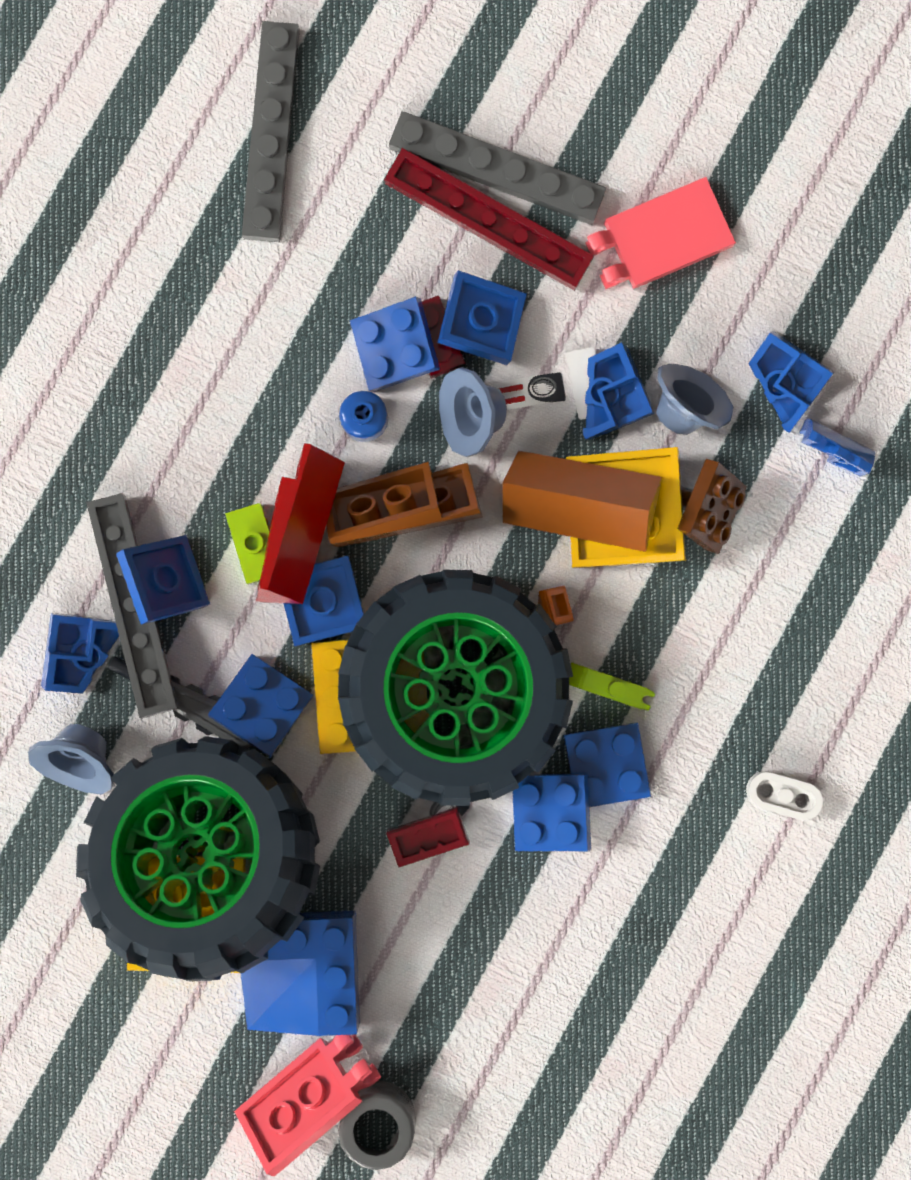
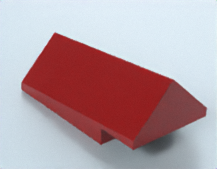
[256,443,345,604]

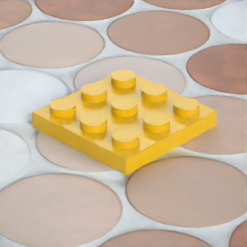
[566,447,686,568]
[311,640,429,754]

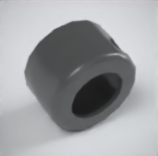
[338,1080,416,1170]

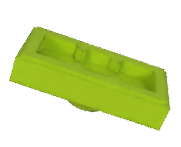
[225,503,270,585]

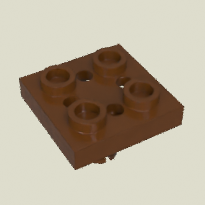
[677,459,747,554]

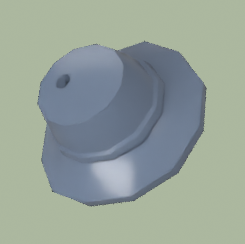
[656,364,734,435]
[439,367,507,457]
[28,724,114,795]

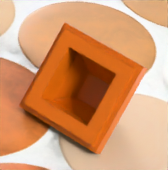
[538,586,574,625]

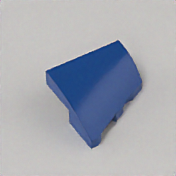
[748,331,834,433]
[583,343,655,440]
[799,419,875,476]
[41,613,119,694]

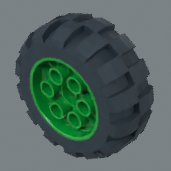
[338,570,573,806]
[76,736,320,982]

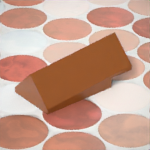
[503,450,662,552]
[327,462,483,547]

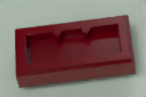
[386,807,470,868]

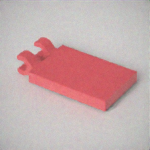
[585,177,736,289]
[234,1035,381,1177]

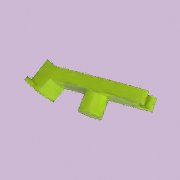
[569,662,655,710]

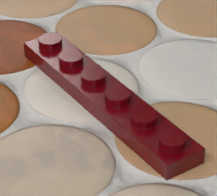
[384,148,594,291]

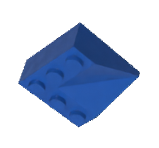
[241,910,360,1036]

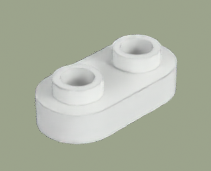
[746,771,823,820]

